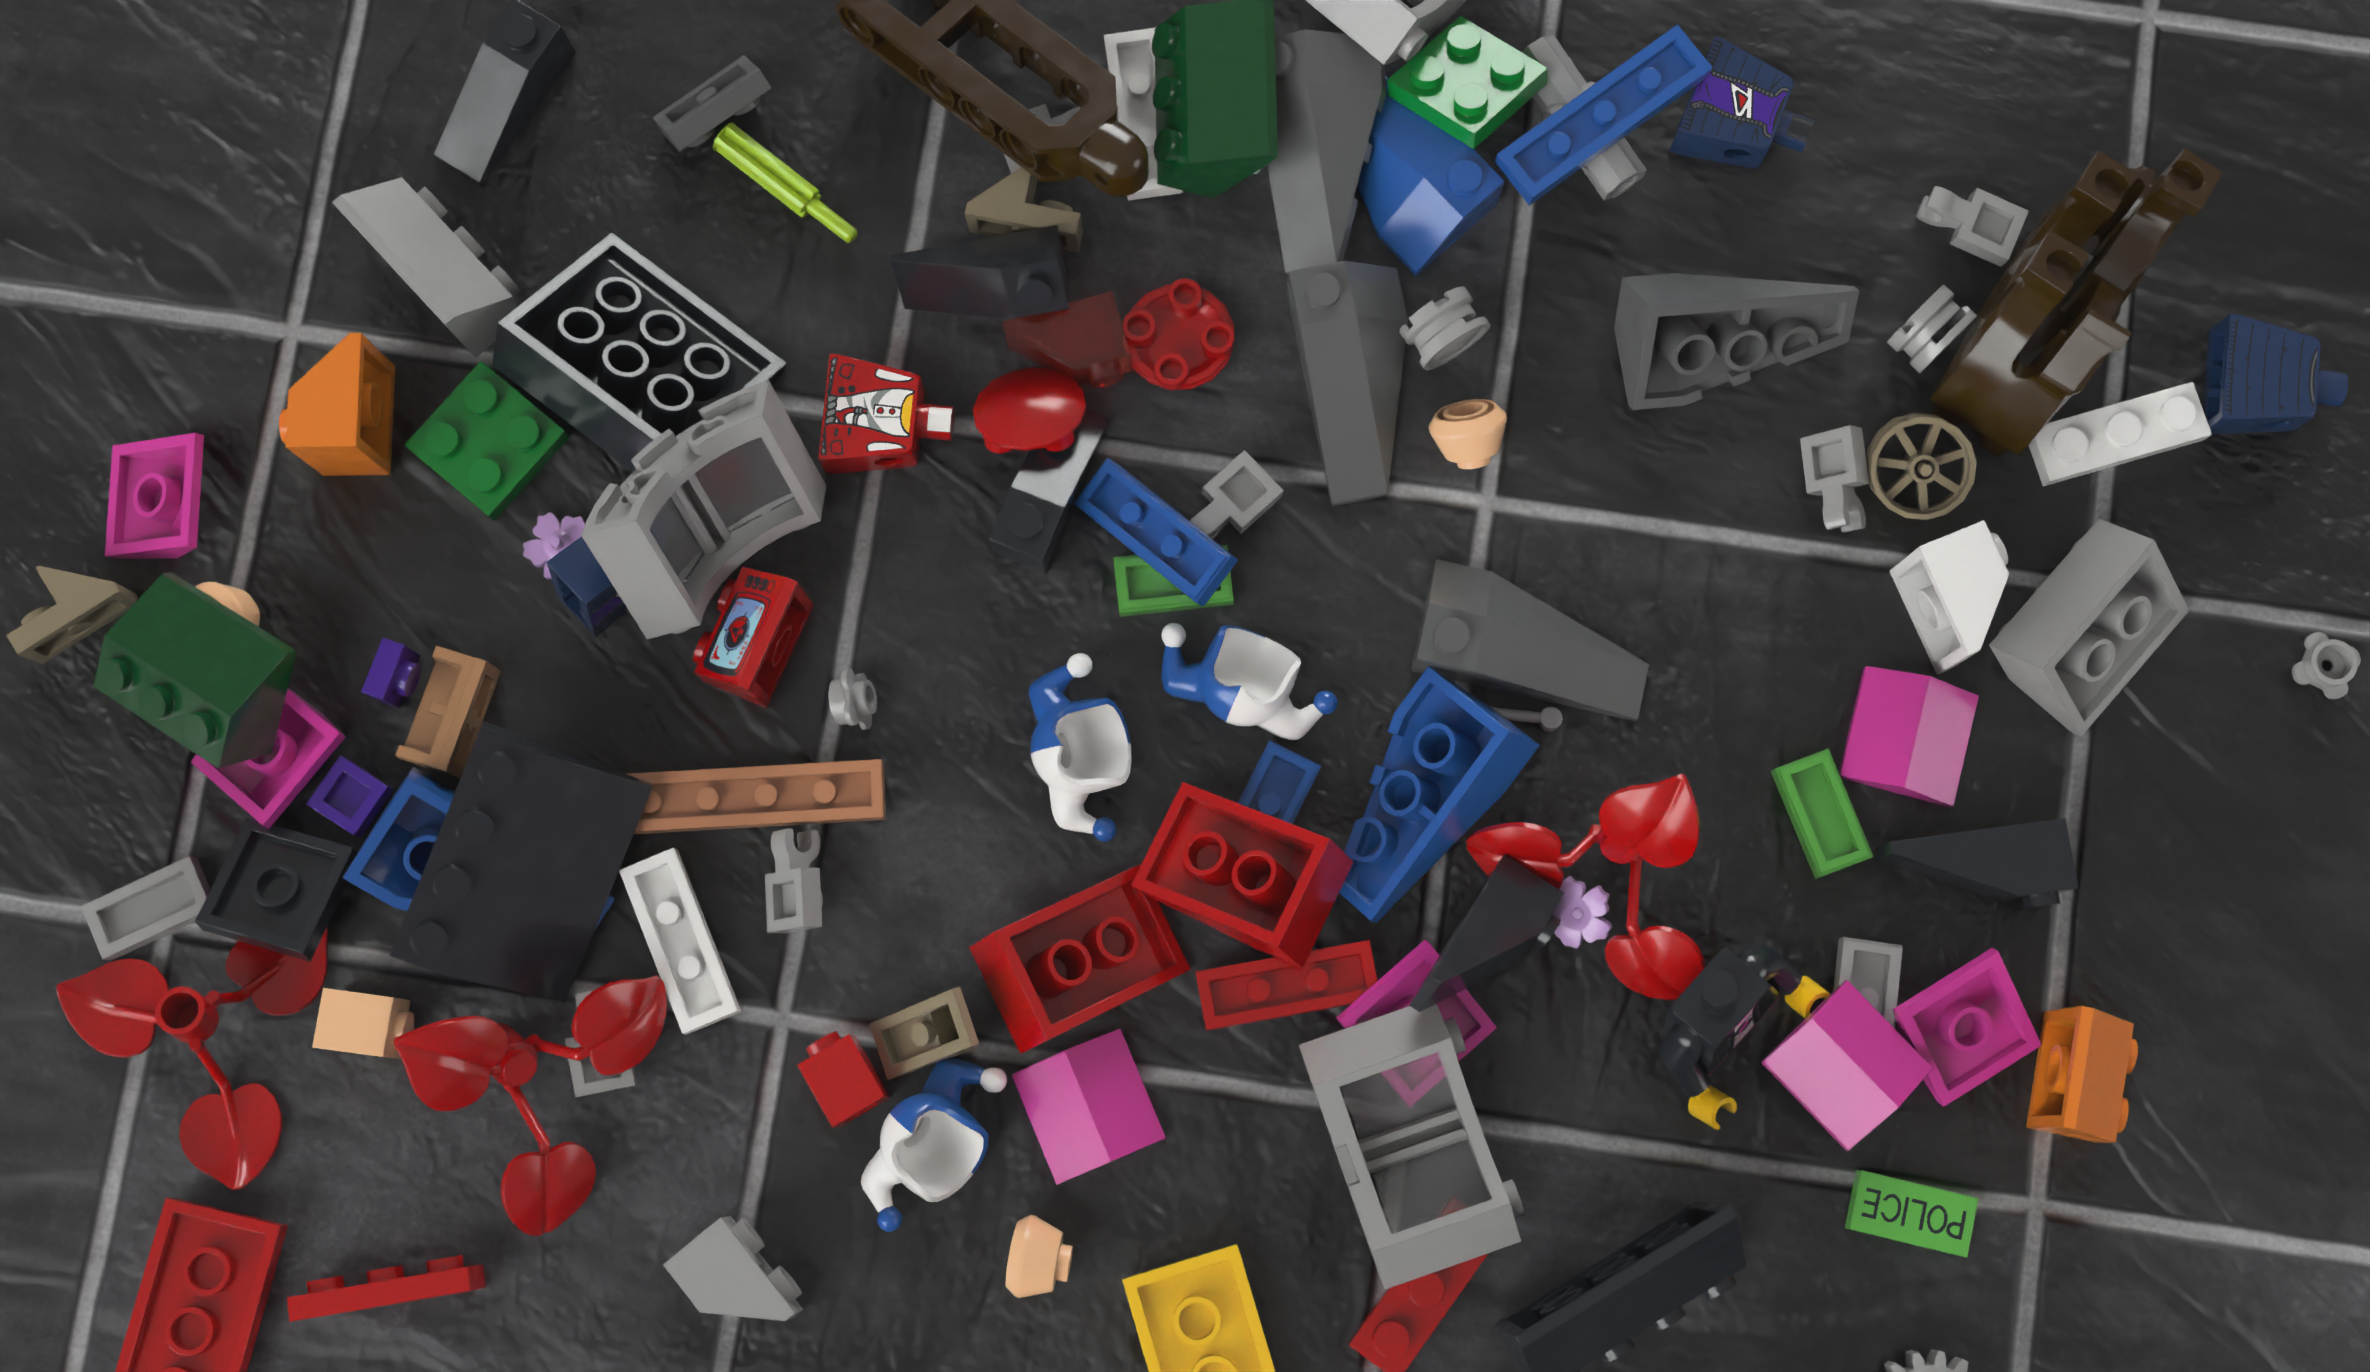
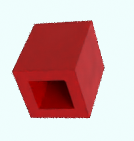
[797,1031,891,1128]

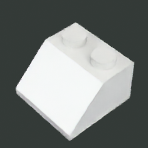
[1889,520,2009,675]

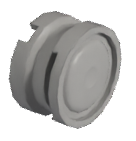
[1887,284,1977,373]
[1399,286,1491,371]

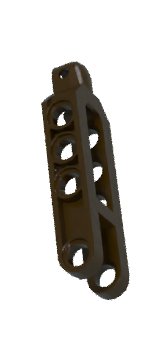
[836,0,1149,197]

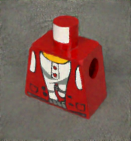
[818,354,955,474]

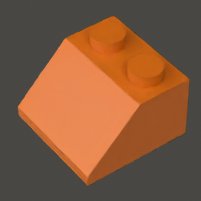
[279,333,395,476]
[2026,1006,2138,1143]

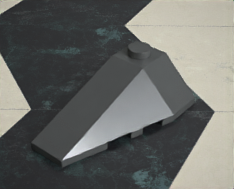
[1267,29,1386,274]
[1286,261,1408,507]
[1614,273,1859,410]
[1411,559,1649,721]

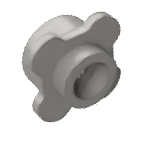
[2292,632,2361,699]
[828,668,877,730]

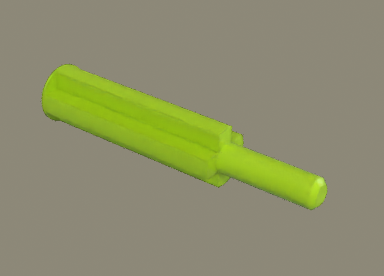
[713,123,857,243]

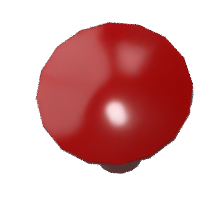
[1122,278,1235,390]
[973,367,1086,454]

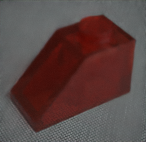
[1002,291,1132,388]

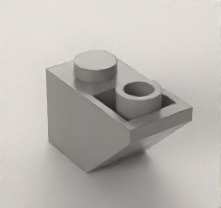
[663,1216,804,1321]

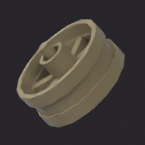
[1866,412,1977,520]

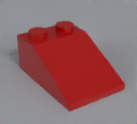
[1131,782,1354,968]
[969,865,1191,1054]

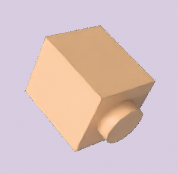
[312,988,414,1059]

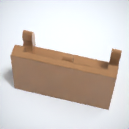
[395,646,501,778]

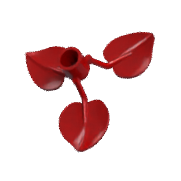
[1466,773,1705,1000]
[56,927,328,1190]
[393,975,667,1236]

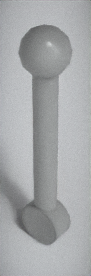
[1491,707,1563,732]

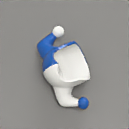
[1161,623,1338,740]
[1029,653,1132,842]
[861,1058,1007,1232]

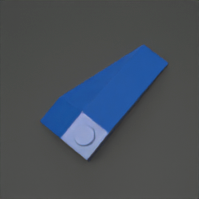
[1356,77,1505,276]
[1339,666,1540,923]
[343,767,614,929]

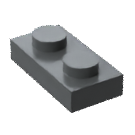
[652,55,771,152]

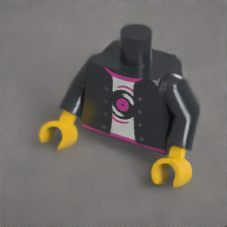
[1660,944,1830,1130]

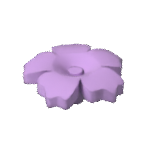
[523,512,586,579]
[1553,876,1612,949]

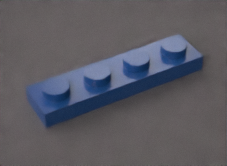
[1495,24,1713,206]

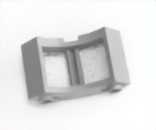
[581,380,826,639]
[1299,1004,1525,1290]

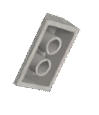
[332,177,521,358]
[1989,519,2189,737]

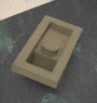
[965,167,1083,253]
[6,566,139,664]
[869,987,979,1080]

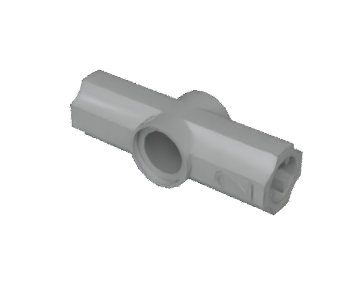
[1522,35,1647,201]

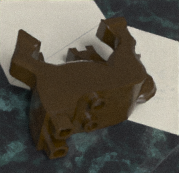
[1930,148,2223,456]

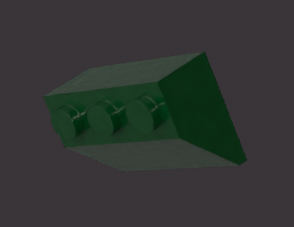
[1152,0,1278,199]
[93,572,297,768]

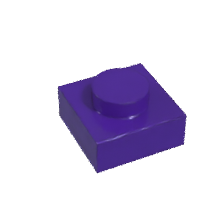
[361,638,421,709]
[307,755,394,838]

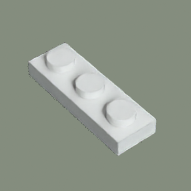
[1104,28,1183,201]
[2029,382,2212,487]
[619,848,741,1035]

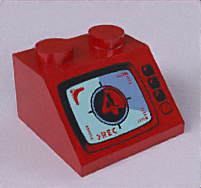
[693,567,814,709]

